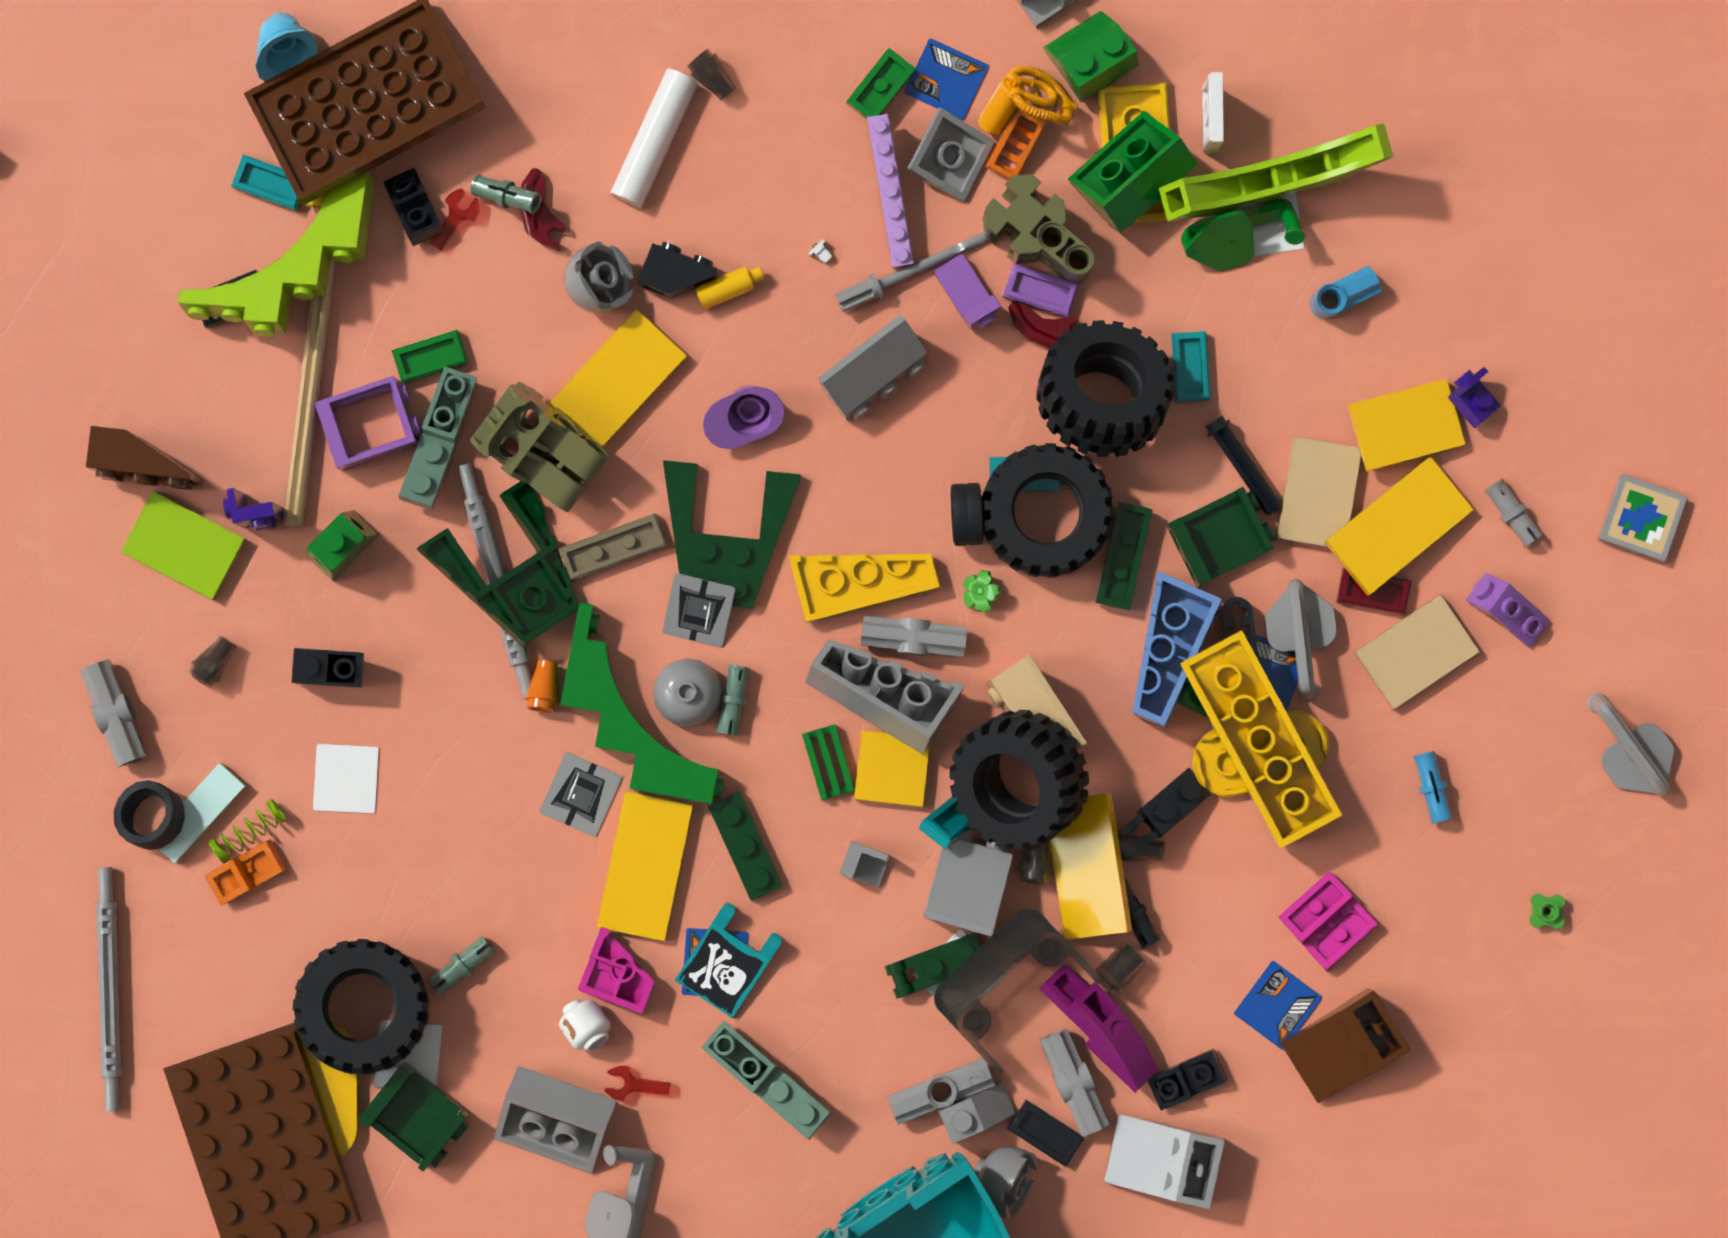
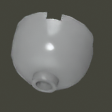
[564,241,634,313]
[653,658,723,727]
[974,1146,1038,1219]

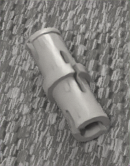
[1484,478,1543,547]

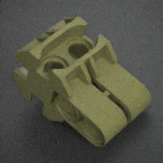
[983,174,1094,284]
[470,382,610,512]

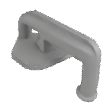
[1265,579,1337,701]
[1587,693,1674,797]
[585,1145,657,1238]

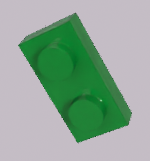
[846,48,916,119]

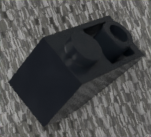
[637,241,718,299]
[291,648,364,688]

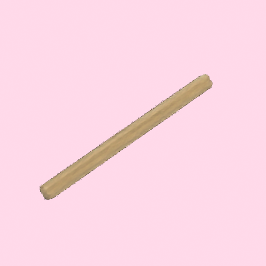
[283,258,336,527]

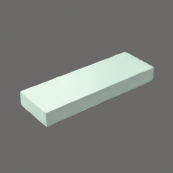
[159,763,246,863]

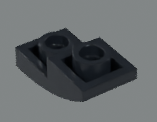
[383,167,444,246]
[1148,1048,1228,1110]

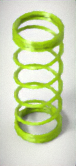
[209,799,287,864]

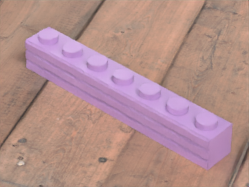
[867,114,914,267]

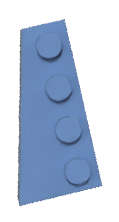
[1133,571,1222,729]

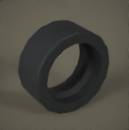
[114,780,185,850]

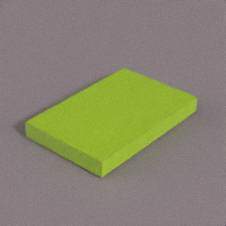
[121,491,246,600]

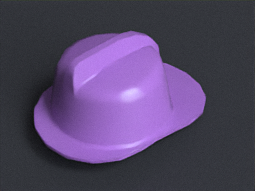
[703,385,784,449]

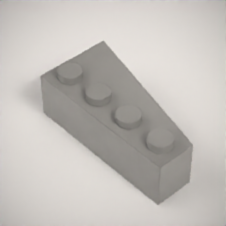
[805,639,965,754]

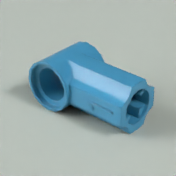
[1310,266,1382,320]

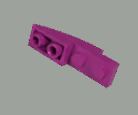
[1039,964,1158,1093]

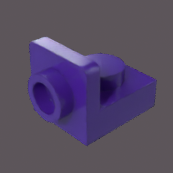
[1448,367,1501,428]

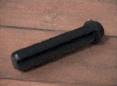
[1206,415,1282,515]

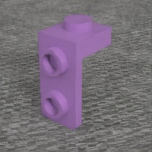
[935,254,1001,330]
[1466,573,1549,647]

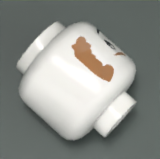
[559,999,611,1052]

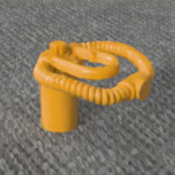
[978,65,1077,135]

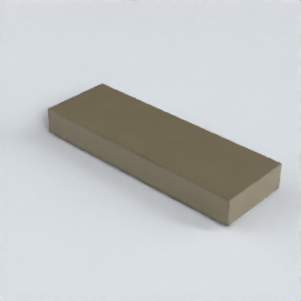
[558,513,667,582]

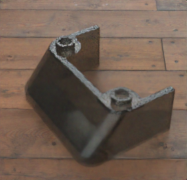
[934,908,1102,1075]

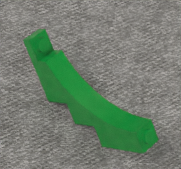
[560,602,724,804]

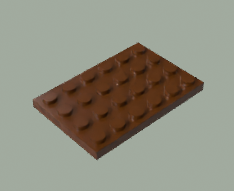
[244,0,486,206]
[163,1023,362,1238]

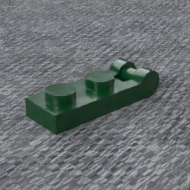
[884,933,987,999]

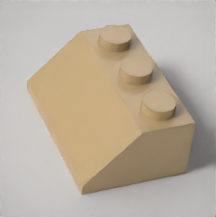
[986,655,1087,750]

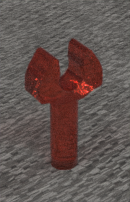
[430,188,480,251]
[605,1065,671,1101]

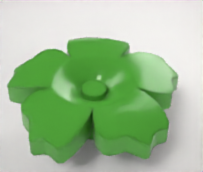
[963,570,1002,613]

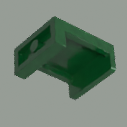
[1166,487,1275,587]
[357,1062,471,1172]

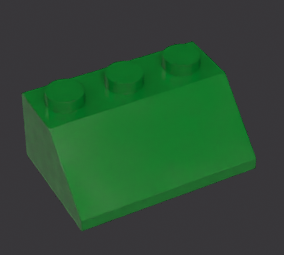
[1068,111,1198,233]

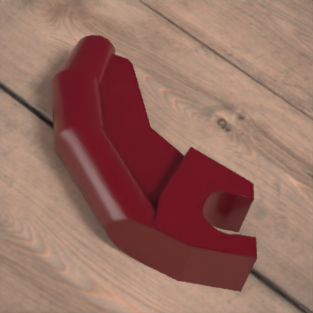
[519,168,566,251]
[1008,302,1078,349]

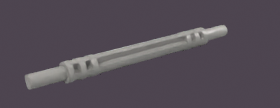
[458,463,532,699]
[96,867,122,1112]

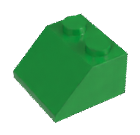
[1043,11,1138,102]

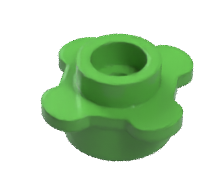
[1529,894,1565,929]

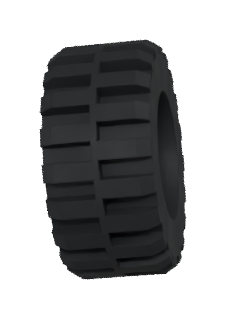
[1036,320,1175,458]
[982,443,1114,578]
[949,710,1089,851]
[292,939,429,1075]

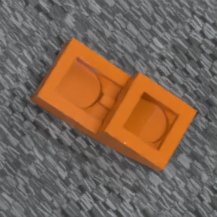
[204,839,287,906]

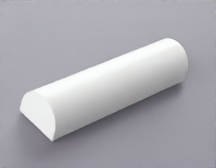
[610,68,698,209]

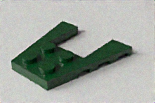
[663,460,801,609]
[416,481,579,646]

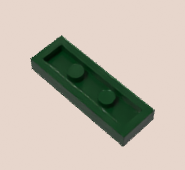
[1095,502,1153,611]
[708,792,782,901]

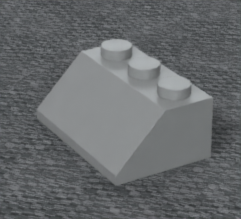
[818,314,928,421]
[493,1066,617,1174]

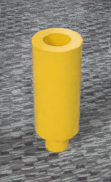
[694,266,764,310]

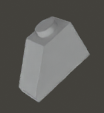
[938,1081,1015,1144]

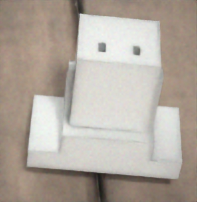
[808,239,832,264]

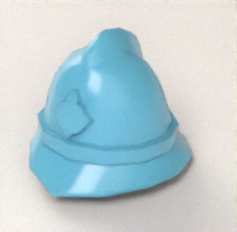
[255,12,318,82]

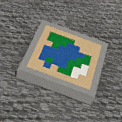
[1598,474,1687,563]

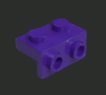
[223,488,284,531]

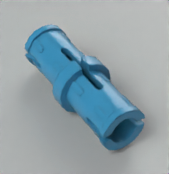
[1413,751,1453,823]

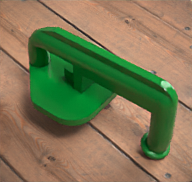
[1181,199,1305,271]

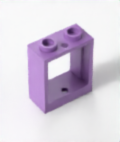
[314,376,422,471]

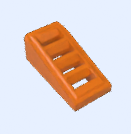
[985,107,1048,179]

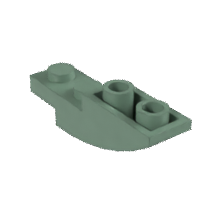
[399,366,477,510]
[701,1021,832,1140]

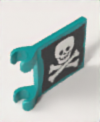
[675,902,783,1018]

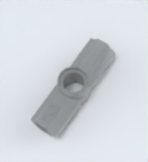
[861,616,967,657]
[80,659,147,767]
[1040,1028,1109,1137]
[887,1057,995,1125]

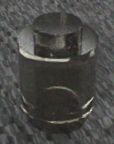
[1095,944,1146,995]

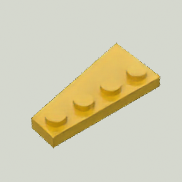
[788,553,940,623]

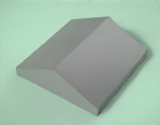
[907,107,995,202]

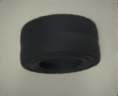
[950,483,983,546]

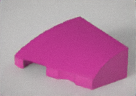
[578,927,655,1015]

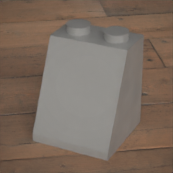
[923,834,1013,937]

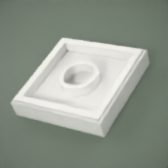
[1202,72,1223,154]

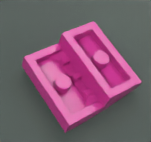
[1278,871,1378,972]

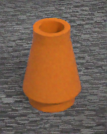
[525,660,559,713]

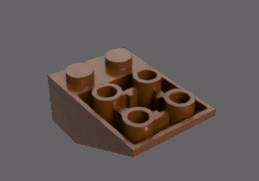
[86,426,203,490]
[1280,988,1411,1103]

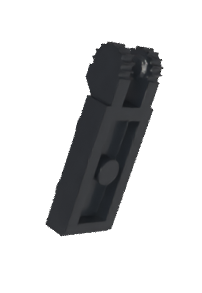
[1121,768,1211,852]

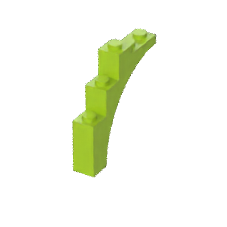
[1159,124,1393,222]
[178,171,375,337]

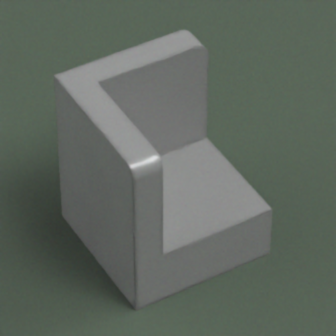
[839,841,890,887]

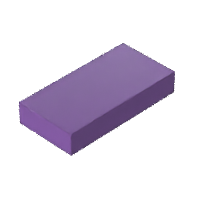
[1003,263,1079,318]

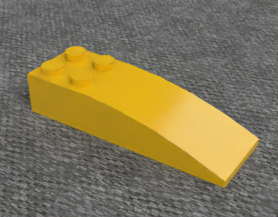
[1180,630,1342,849]

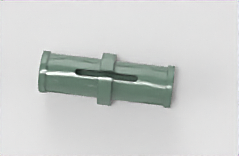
[470,174,541,214]
[716,664,751,736]
[428,935,496,996]

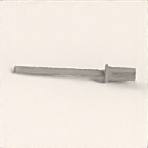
[835,232,989,313]

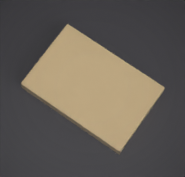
[1276,436,1361,548]
[1354,594,1480,710]

